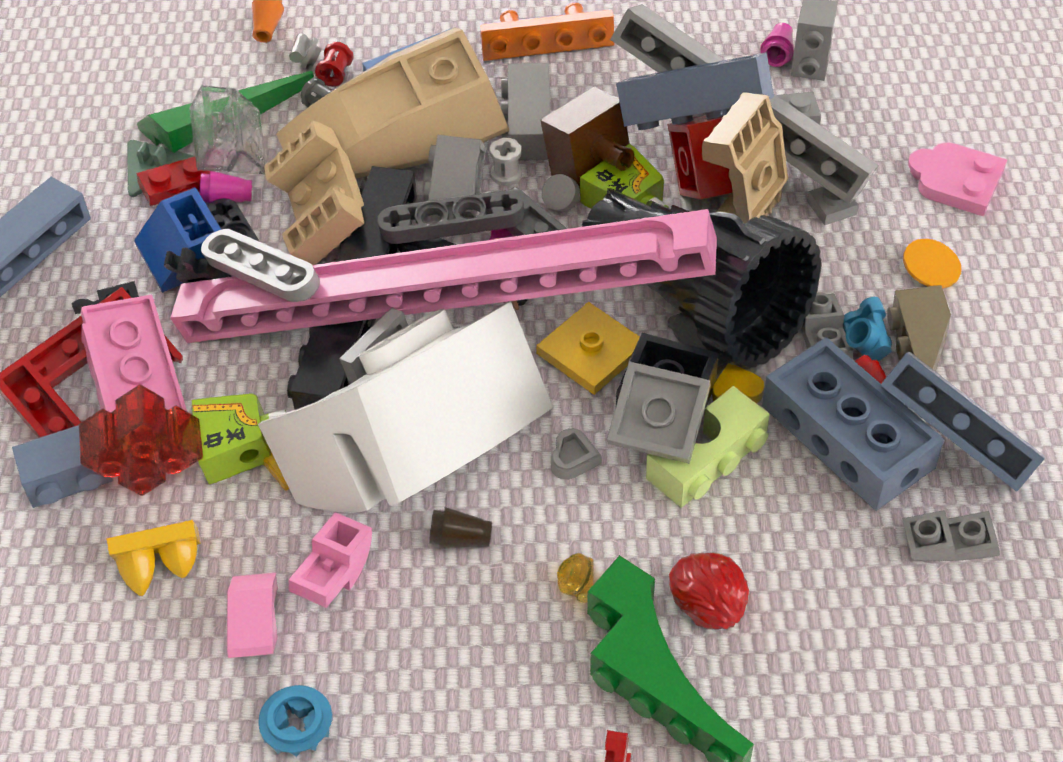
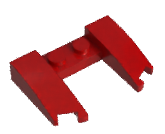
[0,287,183,438]

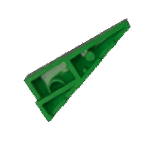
[137,71,314,153]

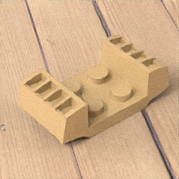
[702,92,788,223]
[265,120,364,265]

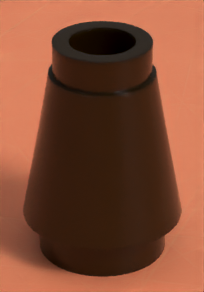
[429,507,492,549]

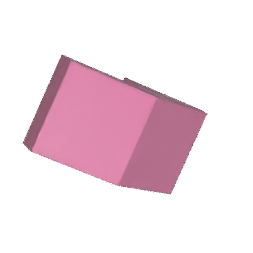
[227,572,278,658]

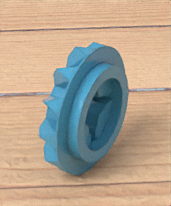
[258,685,333,757]

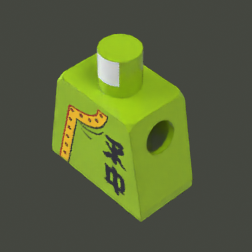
[580,144,669,209]
[191,393,287,484]

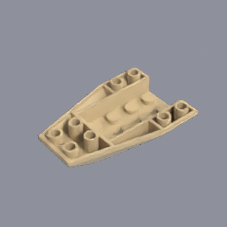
[276,27,509,179]

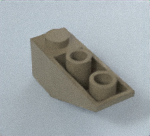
[887,285,951,372]

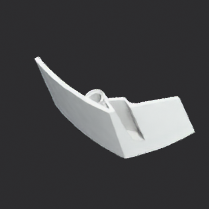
[258,301,553,512]

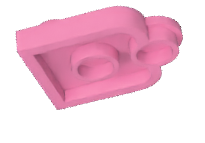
[908,143,1007,217]

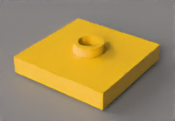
[536,302,640,395]

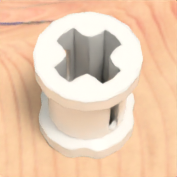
[489,138,522,186]

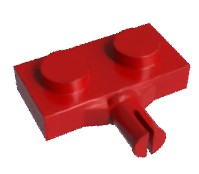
[136,154,214,206]

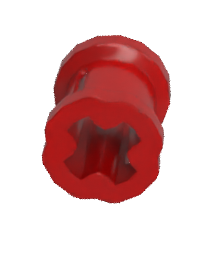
[315,41,354,87]

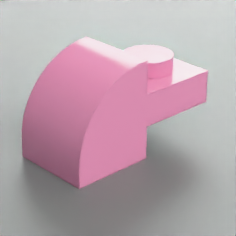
[289,512,372,608]

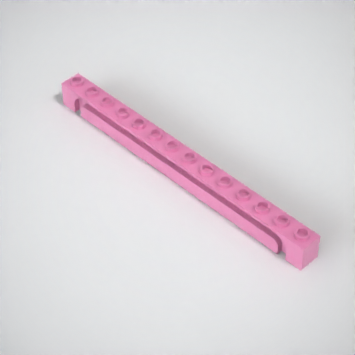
[170,209,717,343]

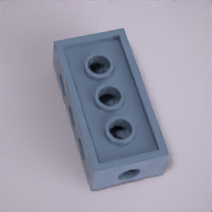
[762,337,944,511]

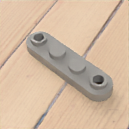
[201,229,320,302]

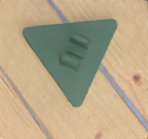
[127,140,194,197]

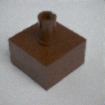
[540,86,634,189]

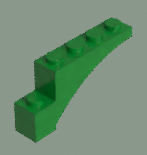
[587,555,754,762]

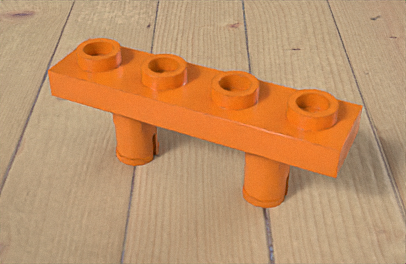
[480,2,614,61]

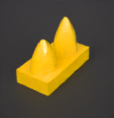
[106,520,201,596]

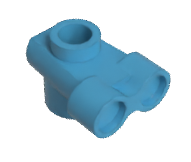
[843,297,892,362]

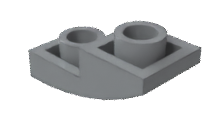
[801,293,853,360]
[902,510,1000,561]

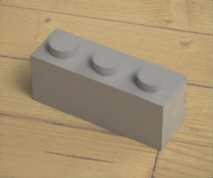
[501,63,550,161]

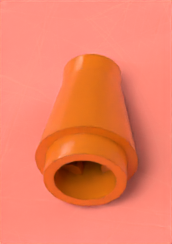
[252,0,284,42]

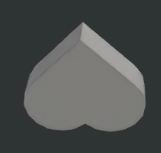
[551,428,602,480]

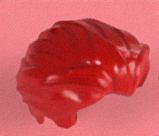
[669,553,749,630]

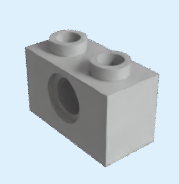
[791,0,838,81]

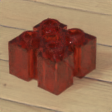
[79,384,203,496]

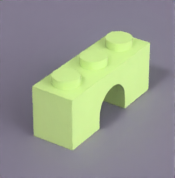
[646,386,770,508]

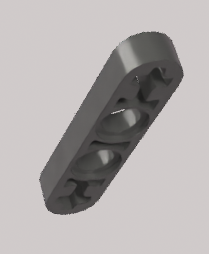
[377,190,525,244]

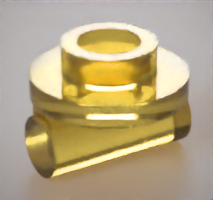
[557,553,594,603]

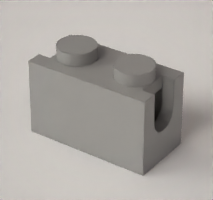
[423,135,486,218]

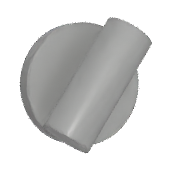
[289,33,322,69]

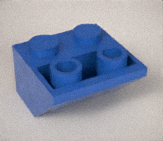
[134,187,221,293]

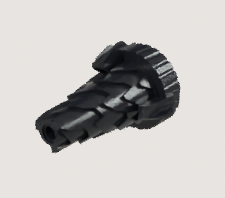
[582,188,822,368]

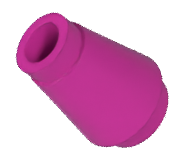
[760,23,794,67]
[200,170,252,204]

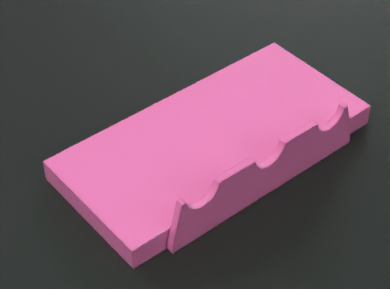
[81,295,192,448]

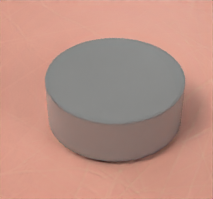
[542,174,580,212]

